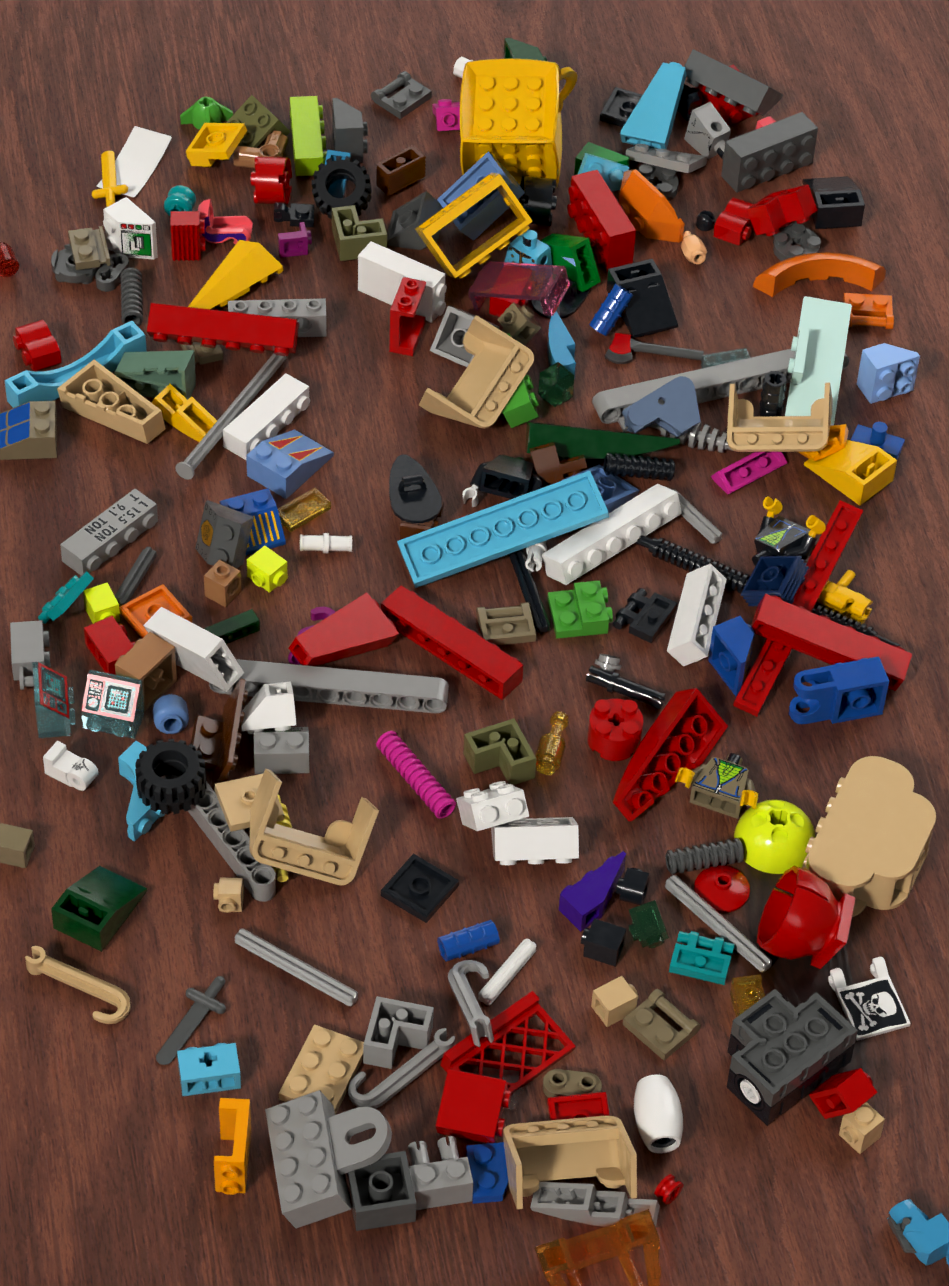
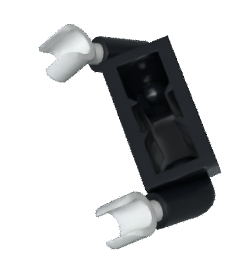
[462,455,542,507]

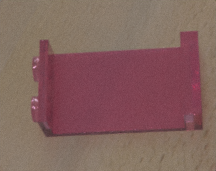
[469,261,570,316]

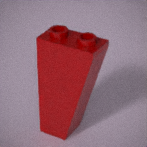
[288,592,399,666]

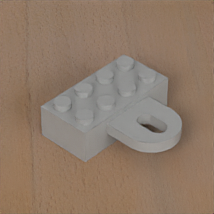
[265,1090,392,1228]

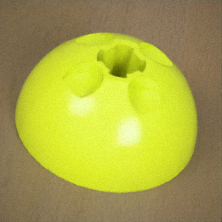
[734,800,816,874]

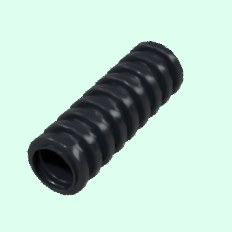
[603,452,675,481]

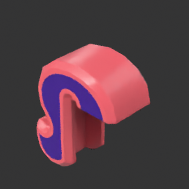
[197,199,253,245]

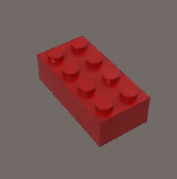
[567,170,636,272]

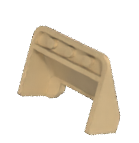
[419,315,534,429]
[727,383,833,452]

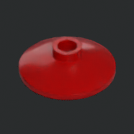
[694,865,750,913]

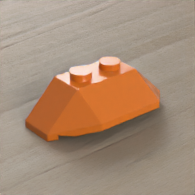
[619,169,684,243]

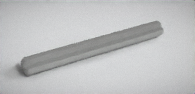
[665,875,772,972]
[235,928,358,1006]

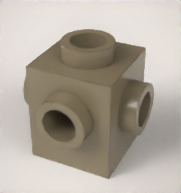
[498,302,541,345]

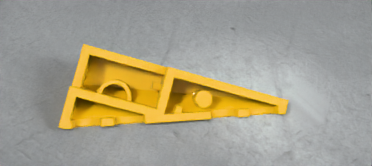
[188,240,284,309]

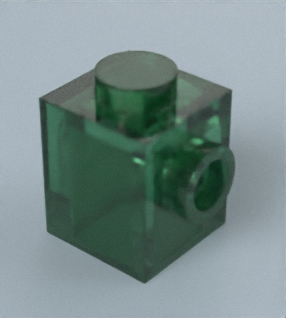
[538,362,574,407]
[628,900,669,948]

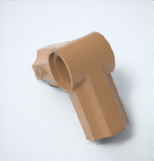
[233,131,288,168]

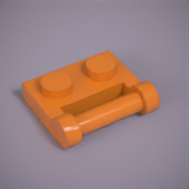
[843,293,894,330]

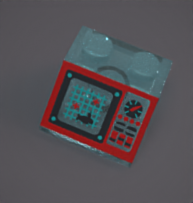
[32,662,76,738]
[81,670,144,739]

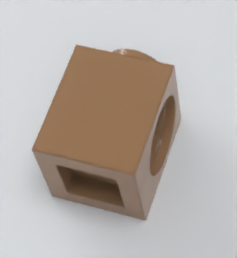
[204,560,241,607]

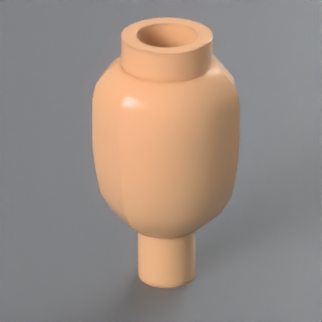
[681,231,707,264]

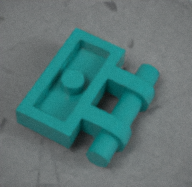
[38,571,94,624]
[669,931,735,985]

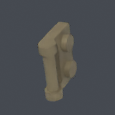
[476,602,536,645]
[623,989,701,1061]

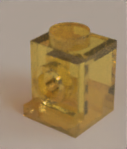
[730,974,765,1017]

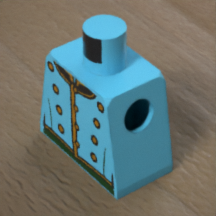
[503,230,553,288]

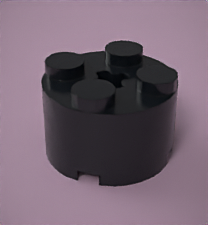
[519,176,557,226]

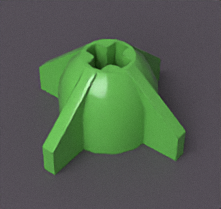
[180,97,233,130]

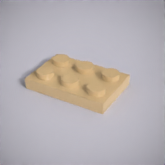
[279,1024,364,1115]

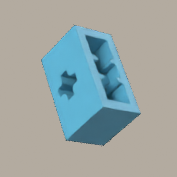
[177,1043,241,1096]

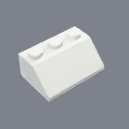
[491,817,579,865]

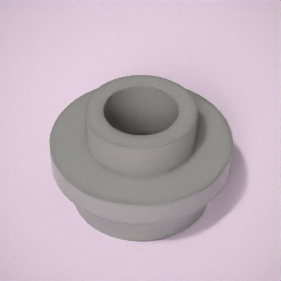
[595,654,621,674]

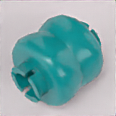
[164,185,196,217]

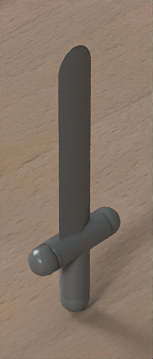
[156,976,226,1065]

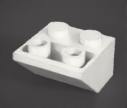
[241,681,296,734]

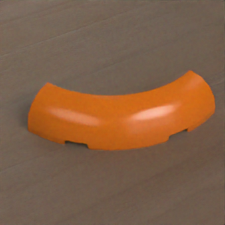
[753,252,886,297]

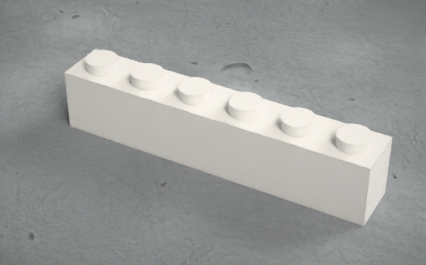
[542,483,682,585]

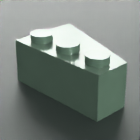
[115,350,196,400]

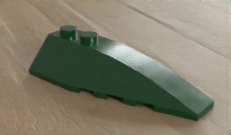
[525,422,680,461]

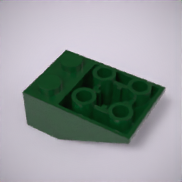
[51,866,148,952]

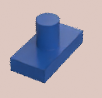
[850,422,905,460]

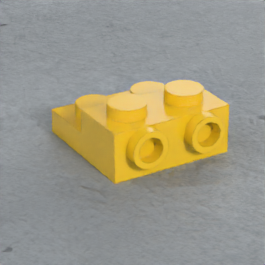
[186,123,247,167]

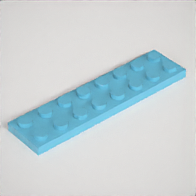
[397,471,609,588]

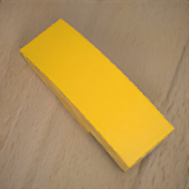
[151,384,223,442]

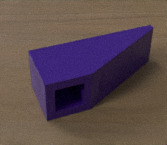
[559,851,626,932]

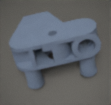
[621,376,701,438]

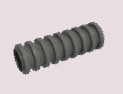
[121,268,143,326]
[665,838,744,875]

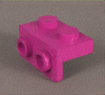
[432,99,460,131]

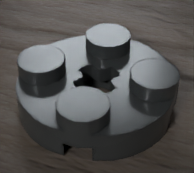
[638,164,679,200]
[773,223,821,261]
[51,244,100,284]

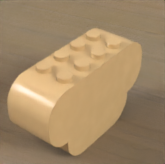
[802,756,936,917]

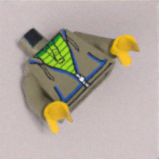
[675,753,758,819]

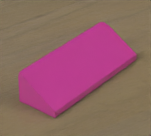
[711,452,788,495]

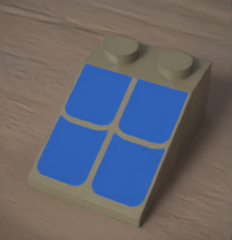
[0,401,57,460]

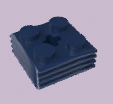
[741,556,809,606]

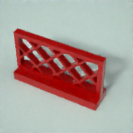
[440,991,576,1095]

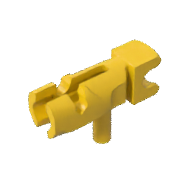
[817,570,873,625]

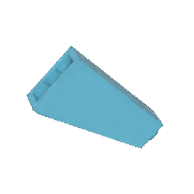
[620,62,686,149]

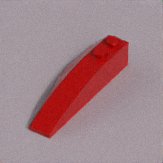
[613,688,728,822]

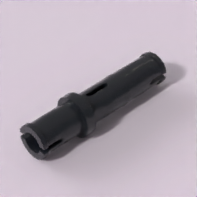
[586,665,666,710]

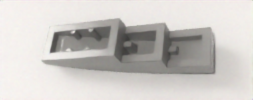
[530,1182,660,1232]

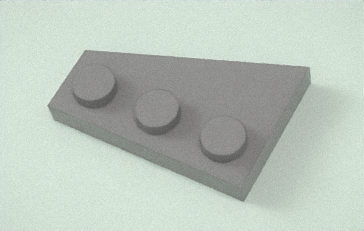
[626,144,708,173]

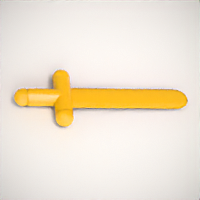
[92,150,128,207]

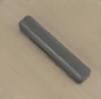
[115,547,157,607]

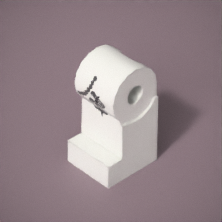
[43,740,99,791]

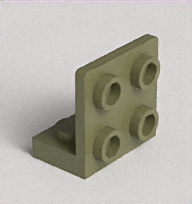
[226,95,291,148]

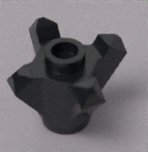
[677,84,704,121]

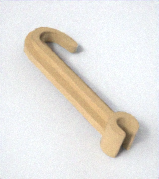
[25,946,131,1024]

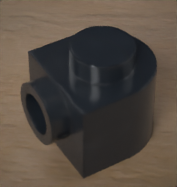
[616,868,649,906]

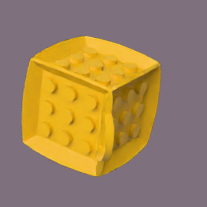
[460,58,577,188]

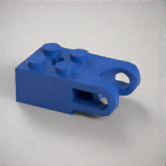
[789,657,889,724]

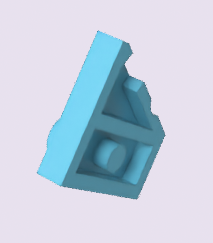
[577,153,629,191]

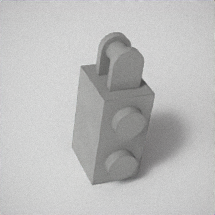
[10,620,51,690]

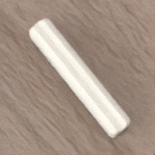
[478,939,537,1005]

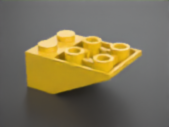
[804,440,897,506]

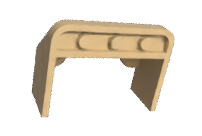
[249,768,379,885]
[503,1116,637,1209]

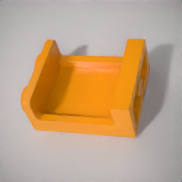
[214,1098,251,1195]

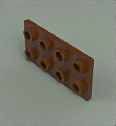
[191,678,248,793]

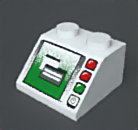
[103,197,158,260]

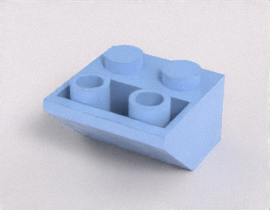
[857,343,920,404]

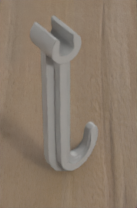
[448,960,494,1047]
[348,1028,455,1109]

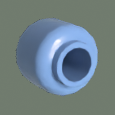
[153,694,189,734]

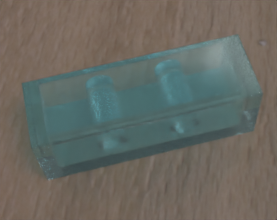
[701,348,750,369]

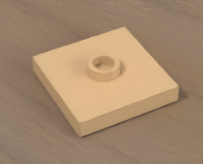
[215,773,284,832]

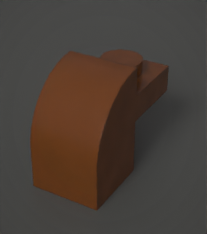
[529,442,587,484]

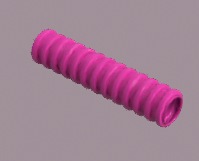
[376,731,456,819]

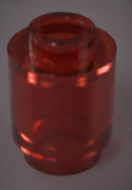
[0,242,19,277]

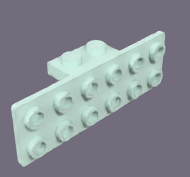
[785,296,852,425]

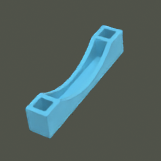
[5,321,146,408]

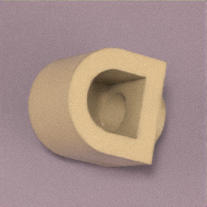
[213,877,244,913]

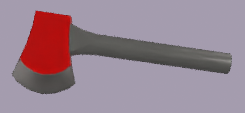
[605,333,704,364]

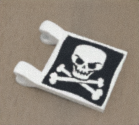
[828,957,911,1041]

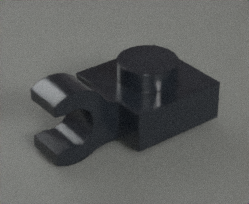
[274,203,314,228]

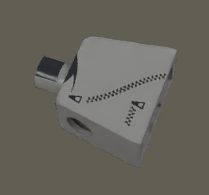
[684,102,731,159]

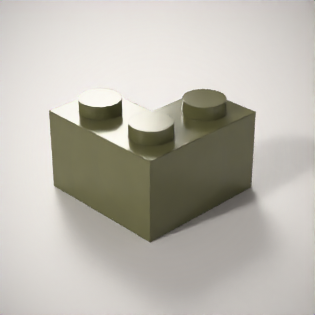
[332,205,387,261]
[463,718,536,785]

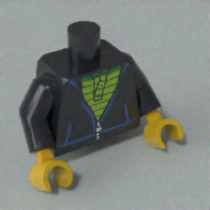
[752,496,826,566]

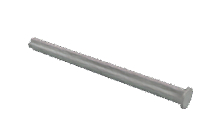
[175,353,286,480]

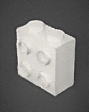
[456,781,529,831]

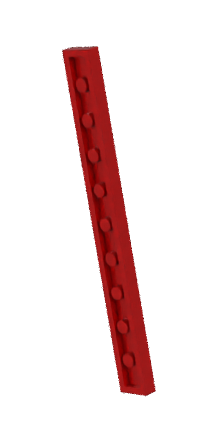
[733,500,863,717]

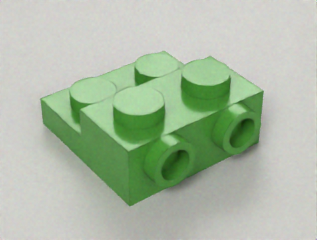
[547,580,613,639]

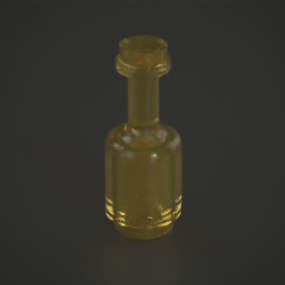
[535,711,569,775]

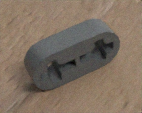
[95,253,129,292]

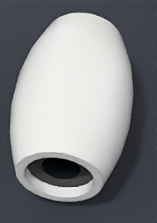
[634,1075,683,1153]

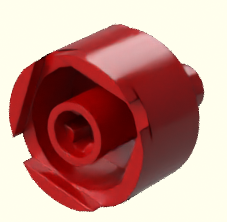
[251,156,292,204]
[587,699,643,761]

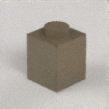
[0,823,35,868]

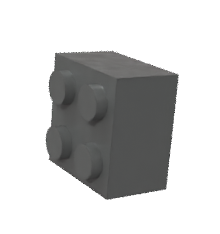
[346,1151,416,1231]

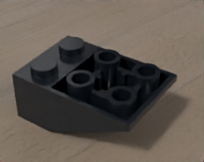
[802,176,865,229]
[606,259,678,338]

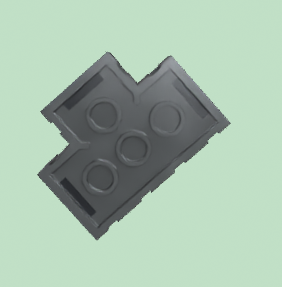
[727,989,858,1126]

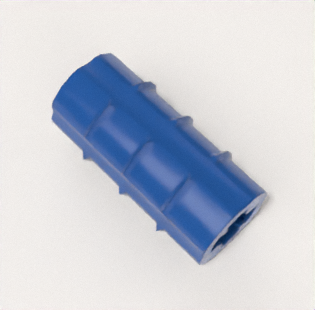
[589,284,633,336]
[437,920,500,962]

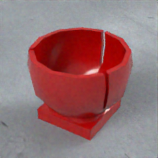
[757,866,856,969]

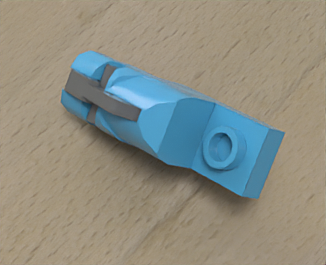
[887,1199,949,1266]

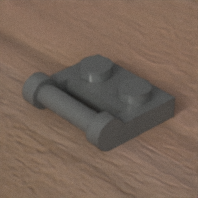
[371,71,432,119]

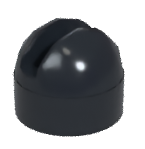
[696,210,715,231]

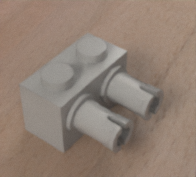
[408,1136,473,1210]

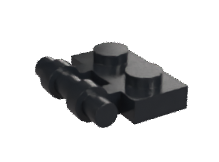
[613,588,677,643]

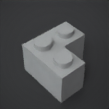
[363,996,434,1069]

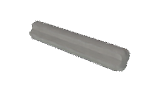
[673,489,722,544]

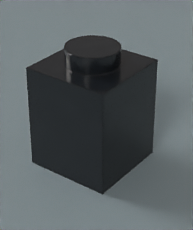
[581,918,626,967]

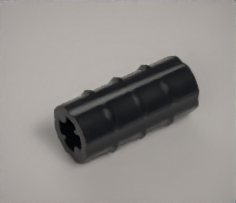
[759,371,787,416]

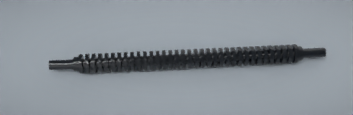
[635,535,901,647]

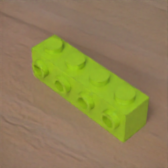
[290,96,327,176]

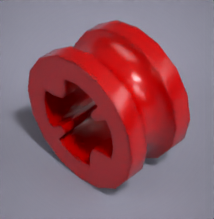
[654,1174,684,1205]

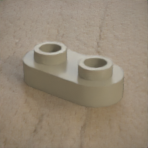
[543,1069,602,1098]

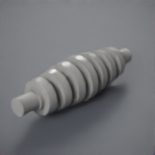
[650,422,733,453]

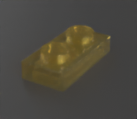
[278,487,331,532]

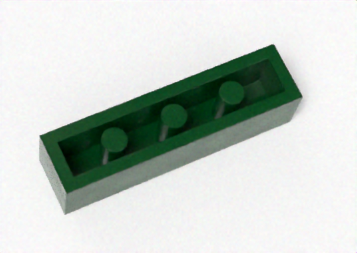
[204,609,260,644]

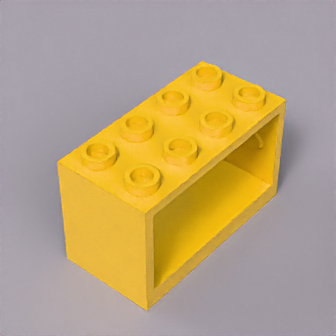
[415,173,533,279]

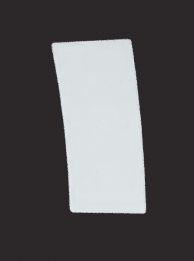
[97,126,172,197]

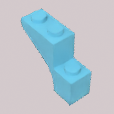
[118,741,166,842]

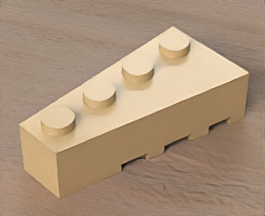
[57,359,166,444]

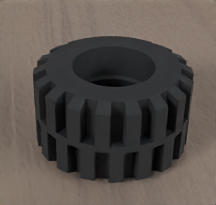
[311,156,372,219]
[135,739,206,814]

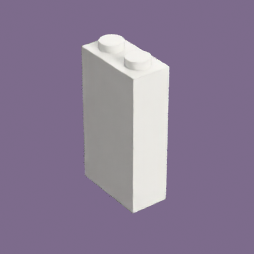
[358,241,447,323]
[143,607,244,692]

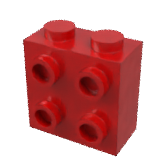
[435,1069,512,1143]

